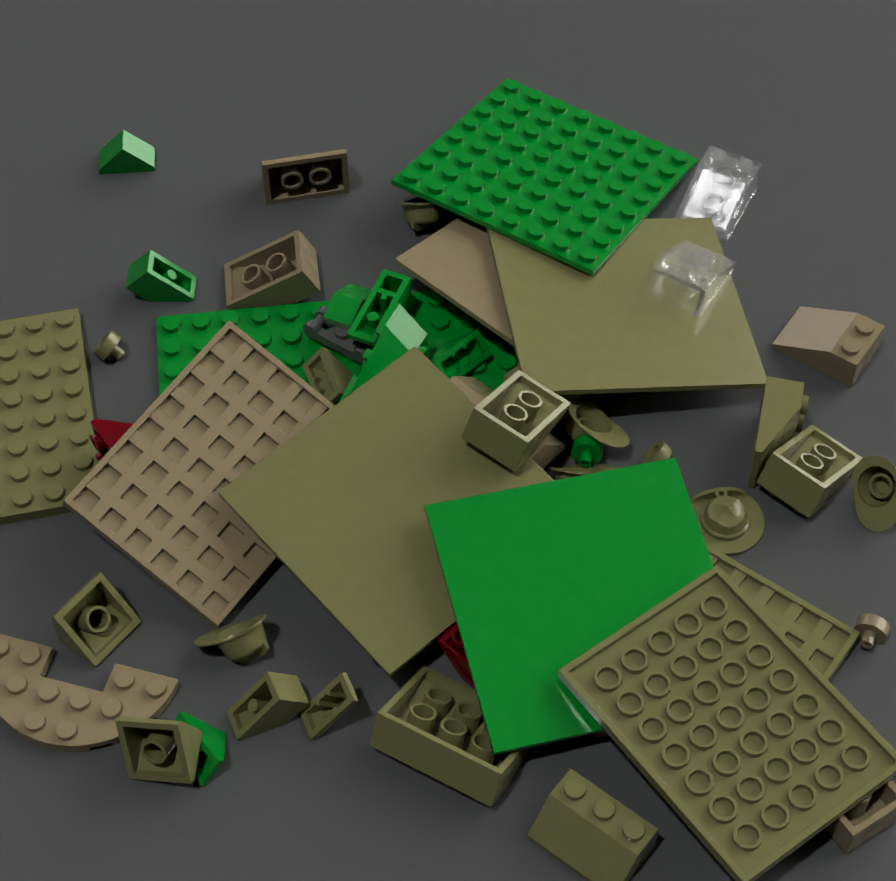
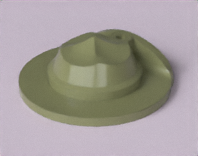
[690,487,765,556]

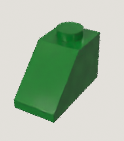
[126,250,197,302]

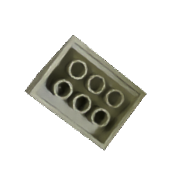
[369,666,531,807]

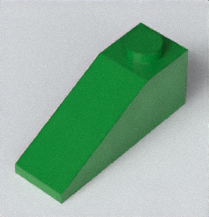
[346,269,412,346]

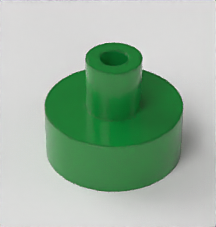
[571,435,604,468]

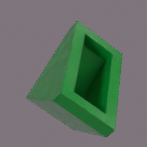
[99,130,155,175]

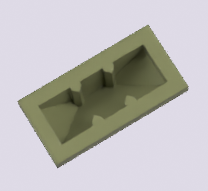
[303,347,353,404]
[300,672,358,740]

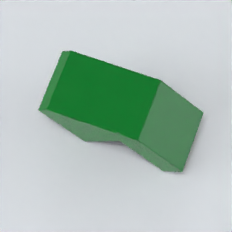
[323,283,371,330]

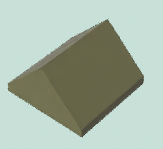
[51,572,141,667]
[115,717,203,784]

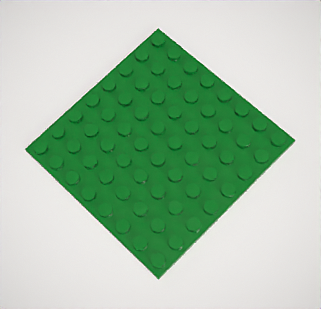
[391,78,698,276]
[424,458,714,755]

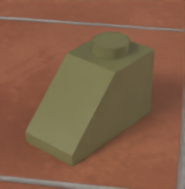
[226,671,309,740]

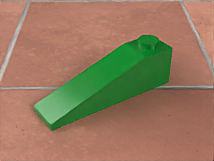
[339,302,430,402]

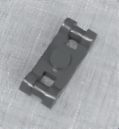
[303,306,374,364]

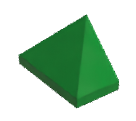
[431,329,492,379]
[174,712,226,786]

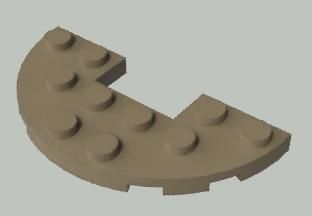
[0,634,180,752]

